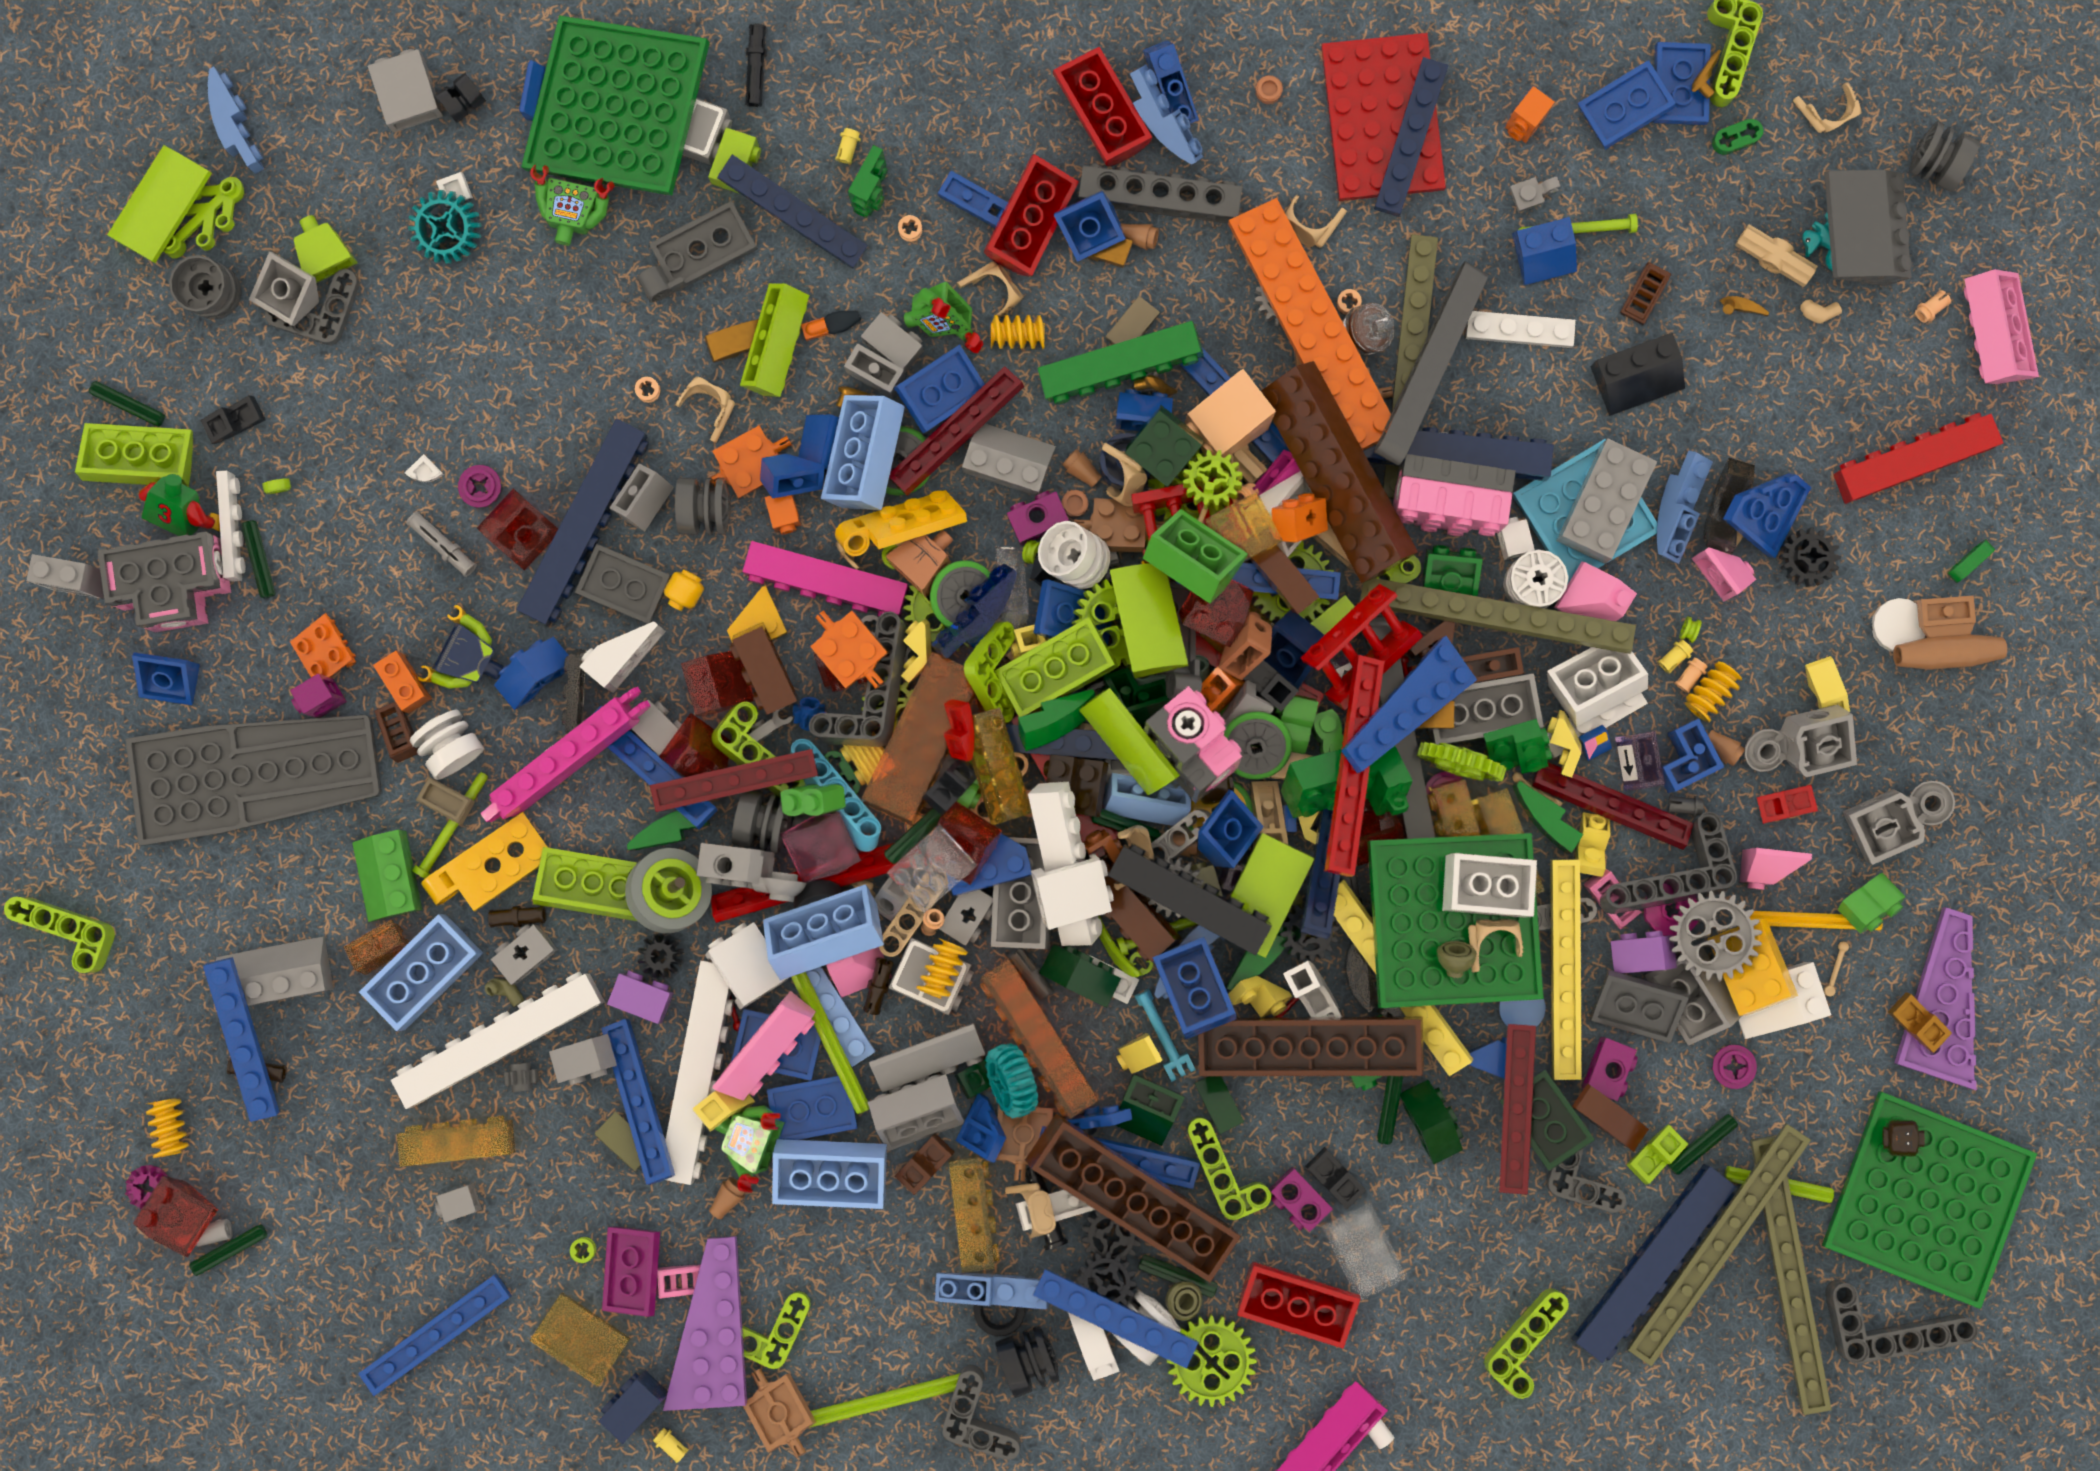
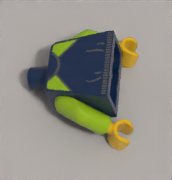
[418,605,503,689]

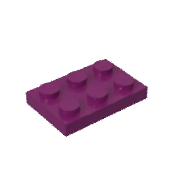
[602,1226,660,1317]

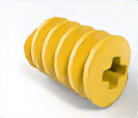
[991,315,1045,349]
[1684,661,1742,723]
[916,937,968,999]
[146,1098,188,1158]

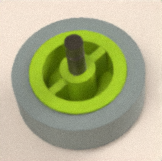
[625,848,712,933]

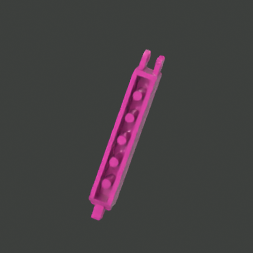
[481,686,651,822]

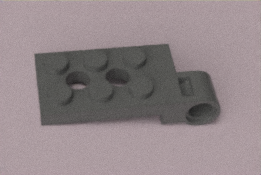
[637,200,758,302]
[1157,581,1202,699]

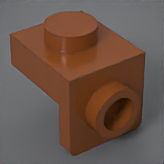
[1082,829,1123,865]

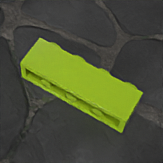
[740,283,809,397]

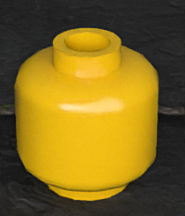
[664,569,704,611]

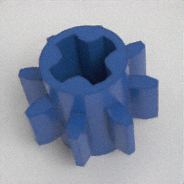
[793,697,826,731]

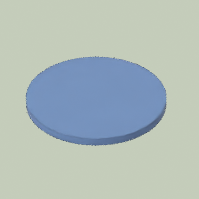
[1499,999,1546,1027]

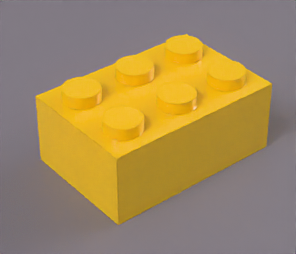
[1707,918,1798,1016]

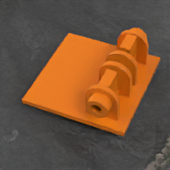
[290,613,356,678]

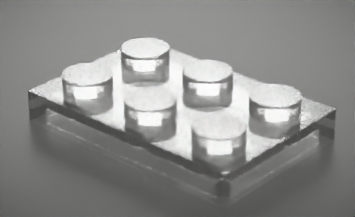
[887,825,978,913]
[1321,1202,1407,1301]

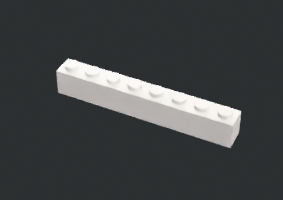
[665,960,734,1185]
[391,972,605,1109]

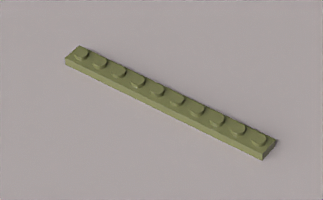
[1383,234,1438,499]
[1360,578,1636,654]
[1627,1123,1811,1367]
[1750,1135,1832,1415]

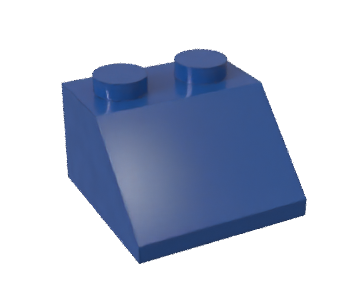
[1512,217,1577,285]
[1115,389,1173,432]
[1198,790,1264,868]

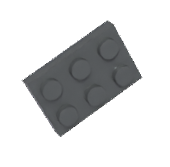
[575,544,671,624]
[1590,970,1689,1043]

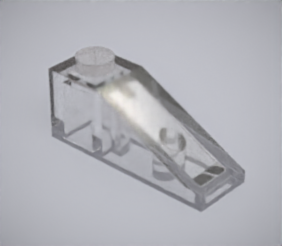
[996,547,1029,629]

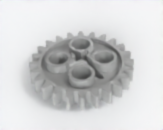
[1669,891,1762,981]

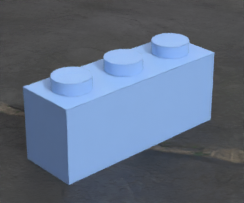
[1103,773,1191,826]

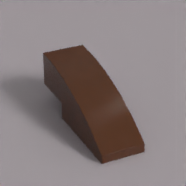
[1241,531,1319,614]
[1572,1084,1649,1152]

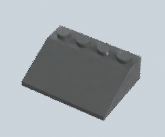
[1824,170,1912,286]

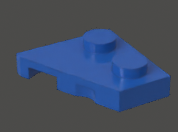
[955,1093,1006,1163]
[1065,1105,1132,1130]

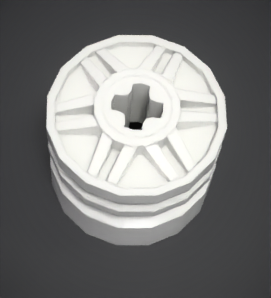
[1038,521,1110,589]
[1503,550,1568,609]
[410,709,484,780]
[1112,1290,1181,1366]

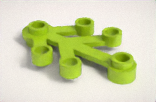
[163,177,244,259]

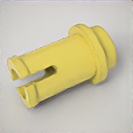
[835,128,861,165]
[1657,640,1693,674]
[653,1428,689,1463]

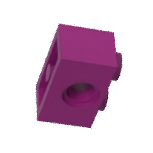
[1007,491,1069,546]
[290,673,347,718]
[1581,1037,1638,1102]

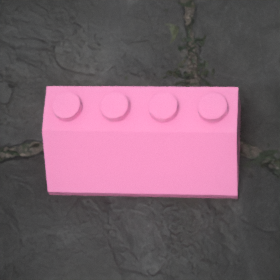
[1964,269,2039,384]
[712,991,816,1100]

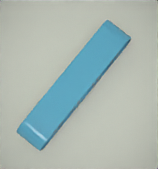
[790,739,881,852]

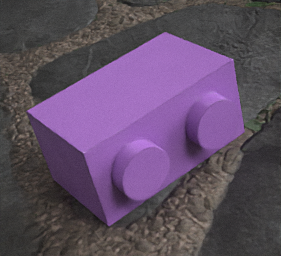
[1611,931,1677,973]
[607,970,674,1024]

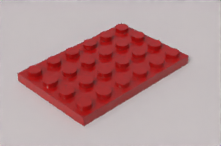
[1321,33,1446,201]

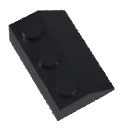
[1591,333,1685,416]

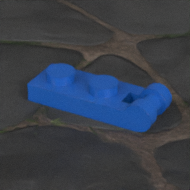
[938,171,1008,229]

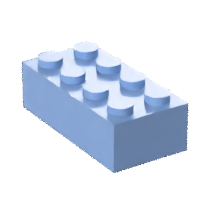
[821,395,905,510]
[763,884,884,980]
[359,914,483,1031]
[772,1139,887,1209]

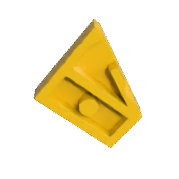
[727,585,788,643]

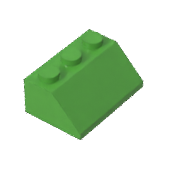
[1143,509,1248,604]
[353,830,422,922]

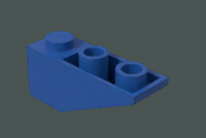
[1143,40,1199,124]

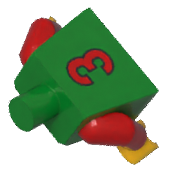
[138,474,220,536]

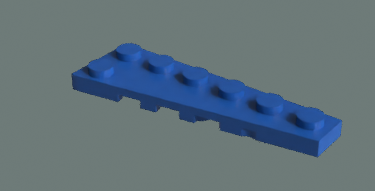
[1341,636,1477,773]

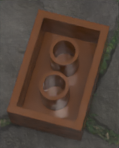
[730,622,797,715]

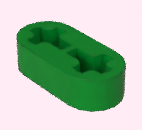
[1712,119,1764,155]
[1947,539,1995,583]
[824,751,861,795]

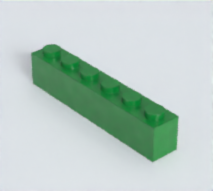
[1038,321,1204,405]

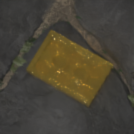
[529,1292,631,1387]

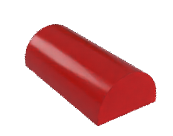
[1053,46,1152,166]
[984,154,1079,276]
[1237,1261,1361,1349]

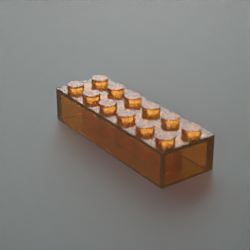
[861,651,976,826]
[980,959,1098,1119]

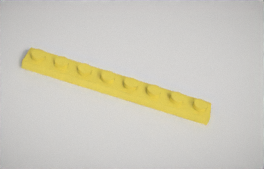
[1550,859,1582,1080]
[1334,880,1473,1076]

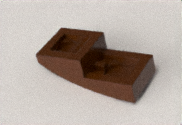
[894,1133,955,1195]

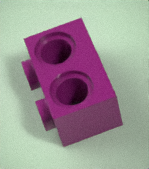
[1269,1167,1333,1232]

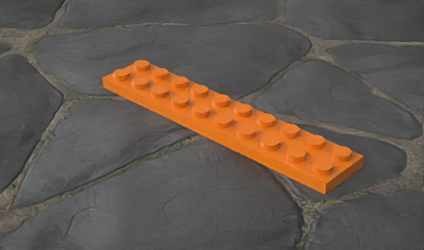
[1228,198,1391,450]

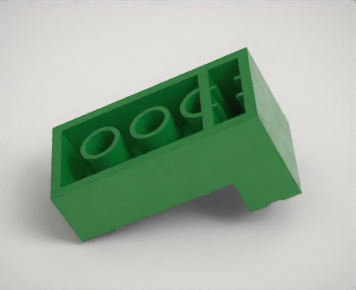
[1281,746,1413,818]

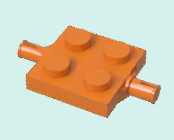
[710,425,792,499]
[810,611,888,689]

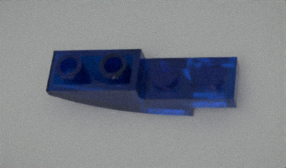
[931,563,1017,659]

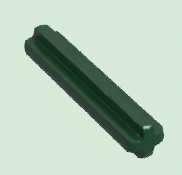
[89,381,165,427]
[241,520,276,599]
[884,808,952,864]
[1090,809,1161,843]
[1377,1076,1404,1145]
[1668,1114,1738,1175]
[189,1224,268,1276]
[1138,1255,1218,1298]

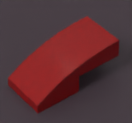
[943,699,974,762]
[1756,785,1818,824]

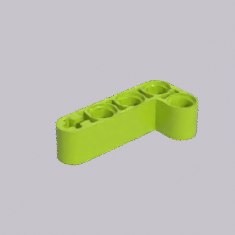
[1707,0,1763,107]
[712,702,805,798]
[4,897,115,973]
[1187,1116,1271,1220]
[1484,1288,1569,1399]

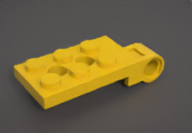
[835,490,967,556]
[421,812,548,912]

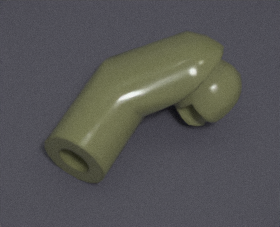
[484,978,525,1008]

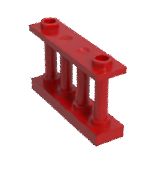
[1131,475,1252,564]
[1301,584,1423,710]

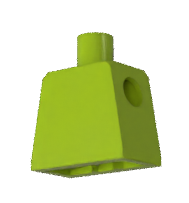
[293,215,357,283]

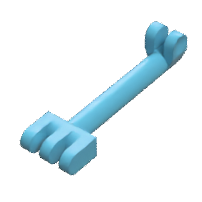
[1134,988,1196,1082]

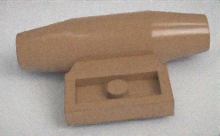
[1893,596,2007,670]

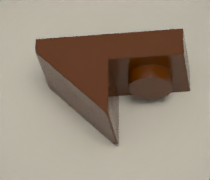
[1407,621,1455,658]

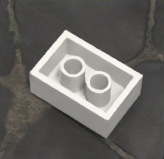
[1547,647,1648,727]
[1442,853,1537,918]

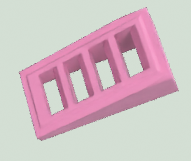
[1583,869,1642,929]
[656,1264,701,1299]

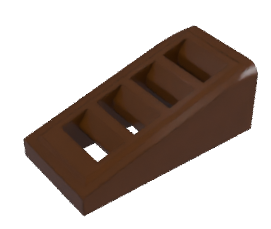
[1620,262,1671,325]
[374,701,419,763]

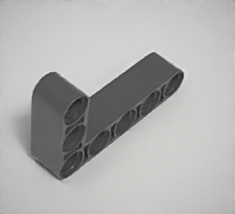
[809,611,908,747]
[1600,812,1737,914]
[1825,1280,1978,1364]

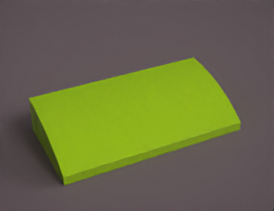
[107,145,212,263]
[75,423,193,487]
[1110,563,1189,679]
[995,617,1119,717]
[1079,688,1180,795]
[1231,832,1314,958]
[532,847,637,921]

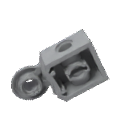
[1744,704,1857,777]
[1842,780,1955,865]
[696,843,807,902]

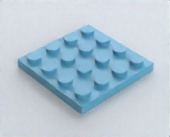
[1512,439,1658,585]

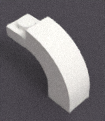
[1283,961,1343,1017]
[1068,1282,1119,1381]

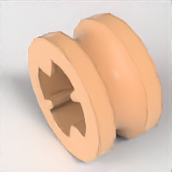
[898,215,923,242]
[1336,289,1362,316]
[635,377,661,403]

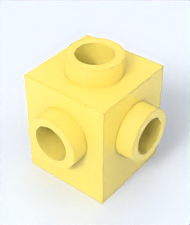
[1010,624,1049,659]

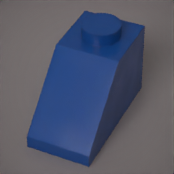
[760,454,825,499]
[1468,1037,1507,1079]

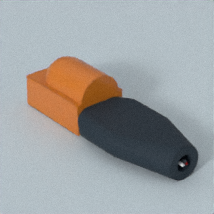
[801,311,861,341]

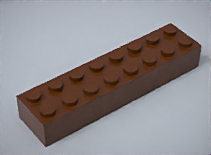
[1261,361,1418,583]
[1198,1017,1424,1076]
[1025,1113,1241,1283]

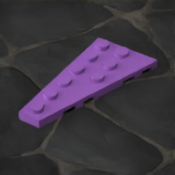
[1894,907,1977,1090]
[663,1236,747,1411]

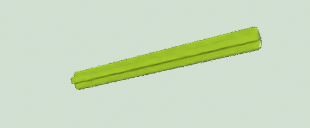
[791,972,870,1114]
[809,1373,960,1428]

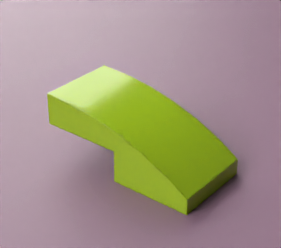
[1626,1124,1688,1185]

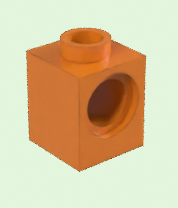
[765,495,801,535]

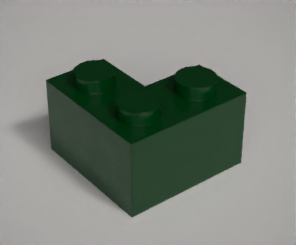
[1103,668,1172,729]
[1039,944,1121,1008]
[1400,1080,1463,1164]

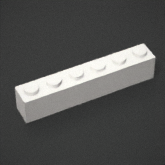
[1028,782,1102,946]

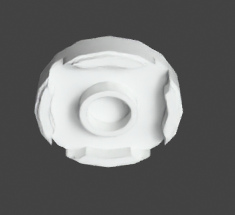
[1872,598,1925,652]

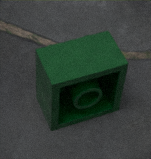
[1125,405,1203,487]

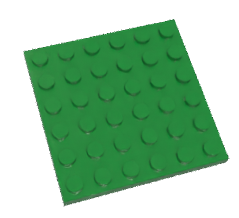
[521,15,710,196]
[1368,833,1544,1008]
[1822,1091,2038,1309]

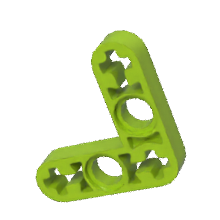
[964,621,1015,723]
[742,1291,811,1369]

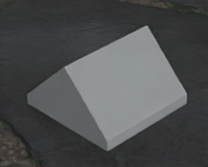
[249,252,319,326]

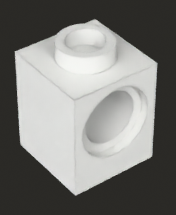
[1497,517,1535,560]

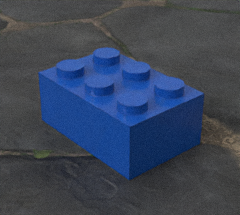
[1153,937,1237,1040]

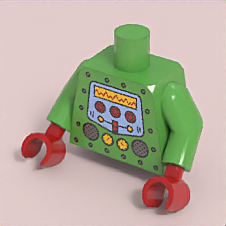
[530,165,614,246]
[904,282,984,354]
[715,1105,785,1193]

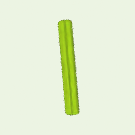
[1724,1166,1834,1203]

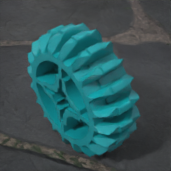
[408,190,482,264]
[985,1043,1038,1119]

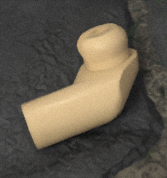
[1800,300,1842,324]

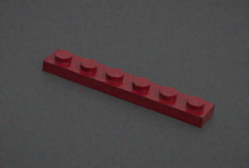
[889,366,1024,496]
[650,749,819,812]
[1531,762,1694,850]
[1499,1024,1536,1195]

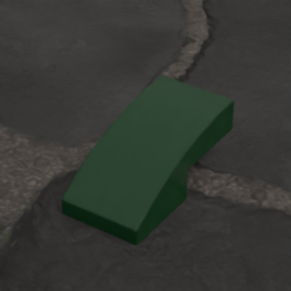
[954,1058,991,1099]
[1194,1076,1244,1134]

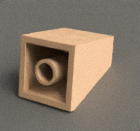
[1185,369,1276,458]

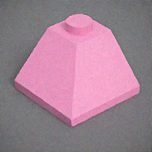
[1691,547,1756,602]
[1554,562,1637,621]
[1740,848,1812,890]
[826,947,892,998]

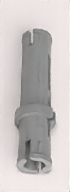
[406,511,477,577]

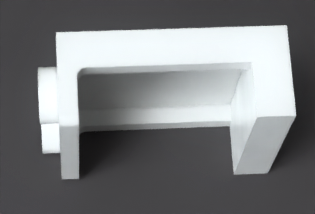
[1031,853,1114,930]
[705,922,789,1010]

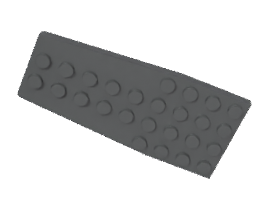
[125,715,382,846]

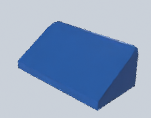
[519,60,546,121]

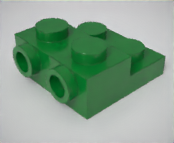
[848,145,888,218]
[1423,545,1483,596]
[1483,719,1553,774]

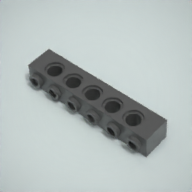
[1079,163,1242,224]

